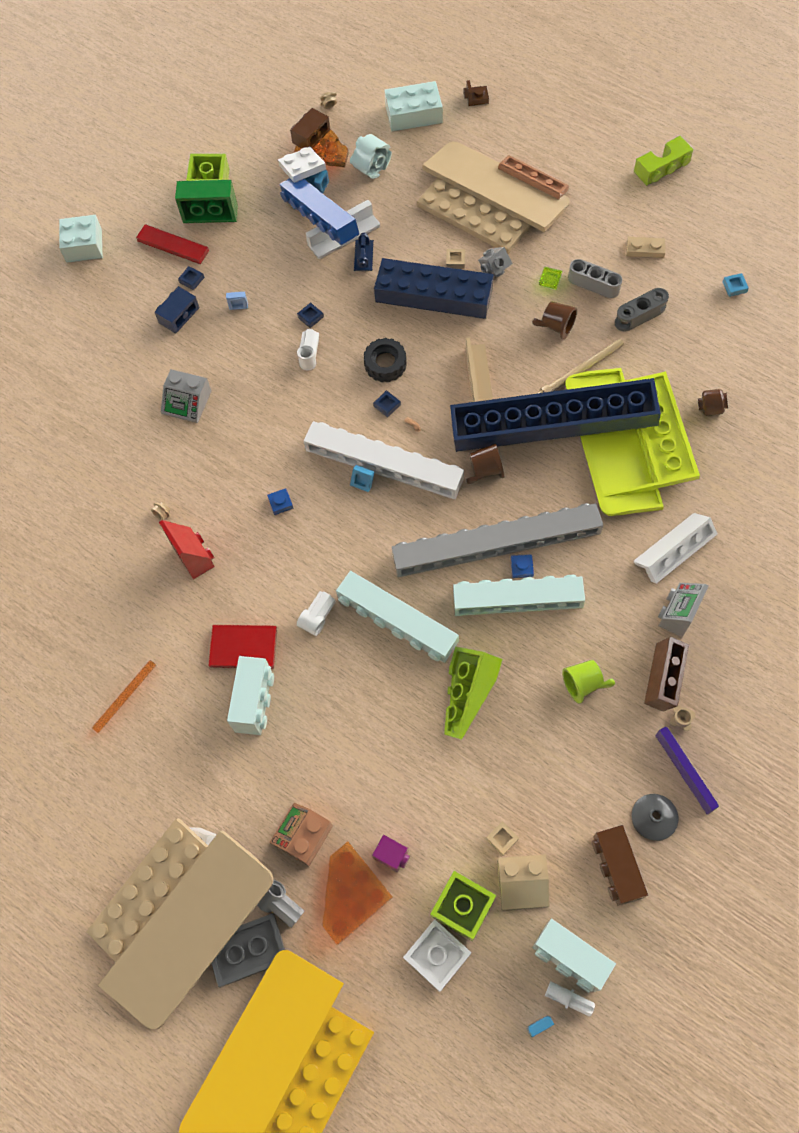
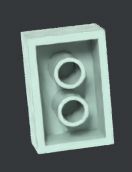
[384,81,443,132]
[227,656,274,735]
[532,919,616,993]

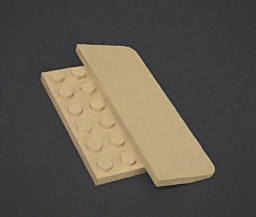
[417,142,570,254]
[86,819,273,1029]

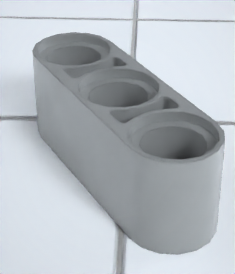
[568,259,622,298]

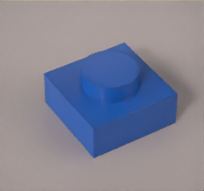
[267,488,294,515]
[511,555,534,578]

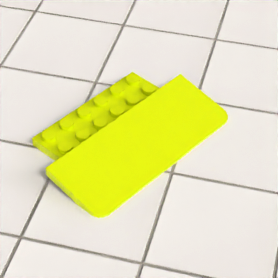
[565,368,700,516]

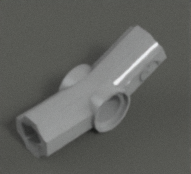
[257,880,304,928]

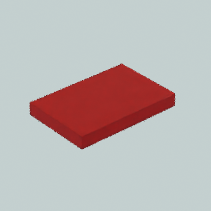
[208,625,277,669]

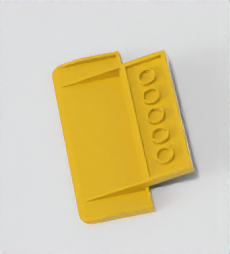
[179,950,374,1133]

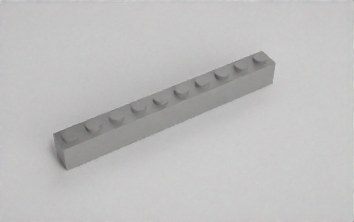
[392,503,603,577]

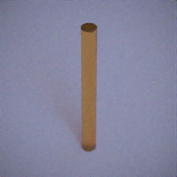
[92,660,156,733]

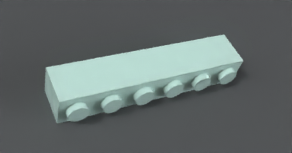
[336,570,459,663]
[453,575,585,616]

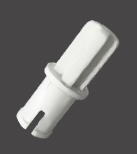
[545,981,595,1016]

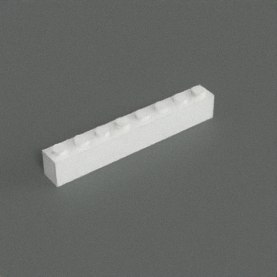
[304,421,464,499]

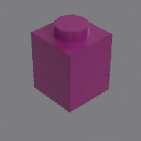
[372,834,410,872]

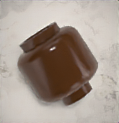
[698,389,728,416]

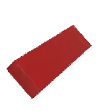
[136,224,209,265]

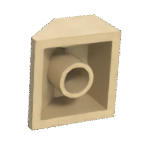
[497,854,550,910]

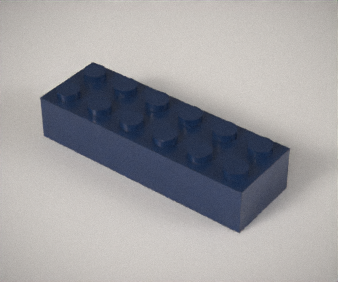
[374,258,494,319]

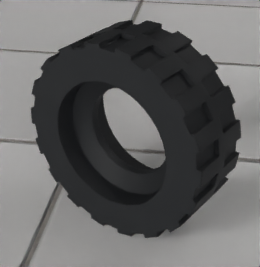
[364,338,407,382]

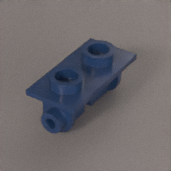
[354,233,374,271]

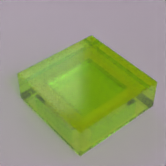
[539,266,563,290]

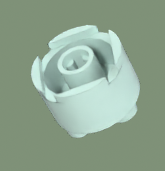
[350,134,392,179]

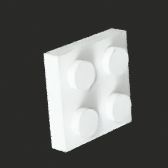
[278,147,326,183]
[403,919,471,992]

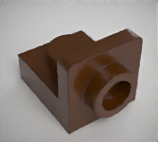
[463,80,489,106]

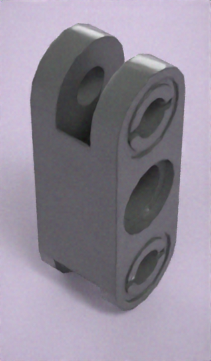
[615,288,669,332]

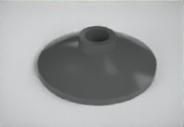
[631,794,679,841]

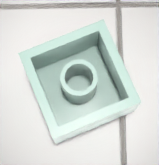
[59,215,103,263]

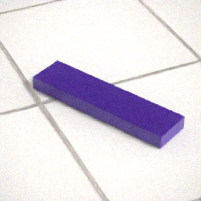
[655,727,719,815]

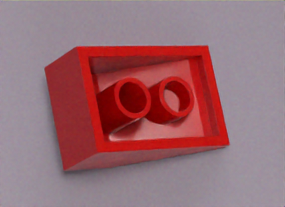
[159,520,215,580]

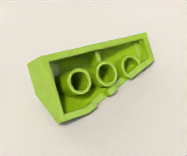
[444,646,503,740]

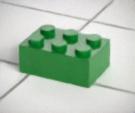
[175,180,238,224]

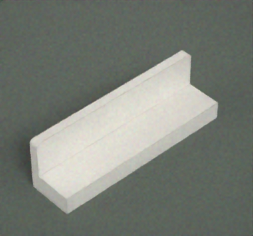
[306,200,380,259]
[634,513,717,584]

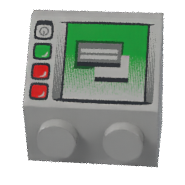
[161,369,212,423]
[658,583,708,637]

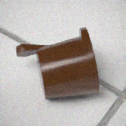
[532,301,578,339]
[466,443,505,484]

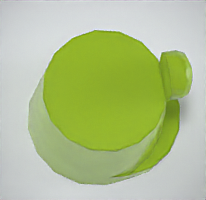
[562,660,615,704]

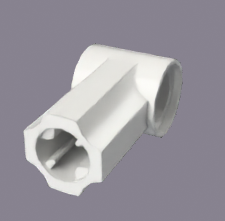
[297,329,319,371]
[297,591,336,636]

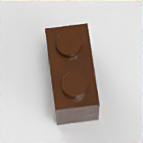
[290,108,330,149]

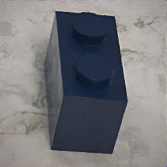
[154,286,200,334]

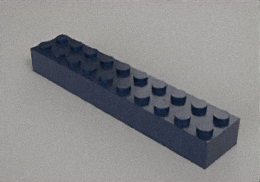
[450,378,661,452]

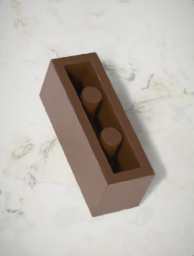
[644,637,689,712]
[592,825,648,906]

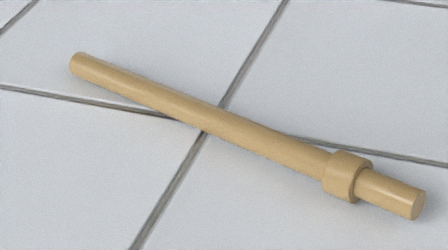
[536,339,624,394]

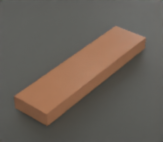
[498,155,569,199]

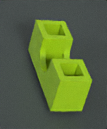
[634,136,694,186]

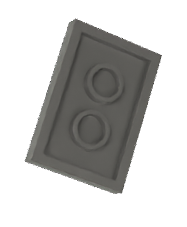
[212,913,285,988]

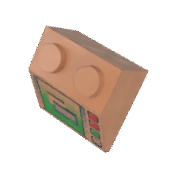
[270,803,333,867]

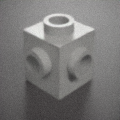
[478,247,513,278]

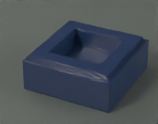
[178,266,205,290]
[297,302,324,328]
[373,390,401,418]

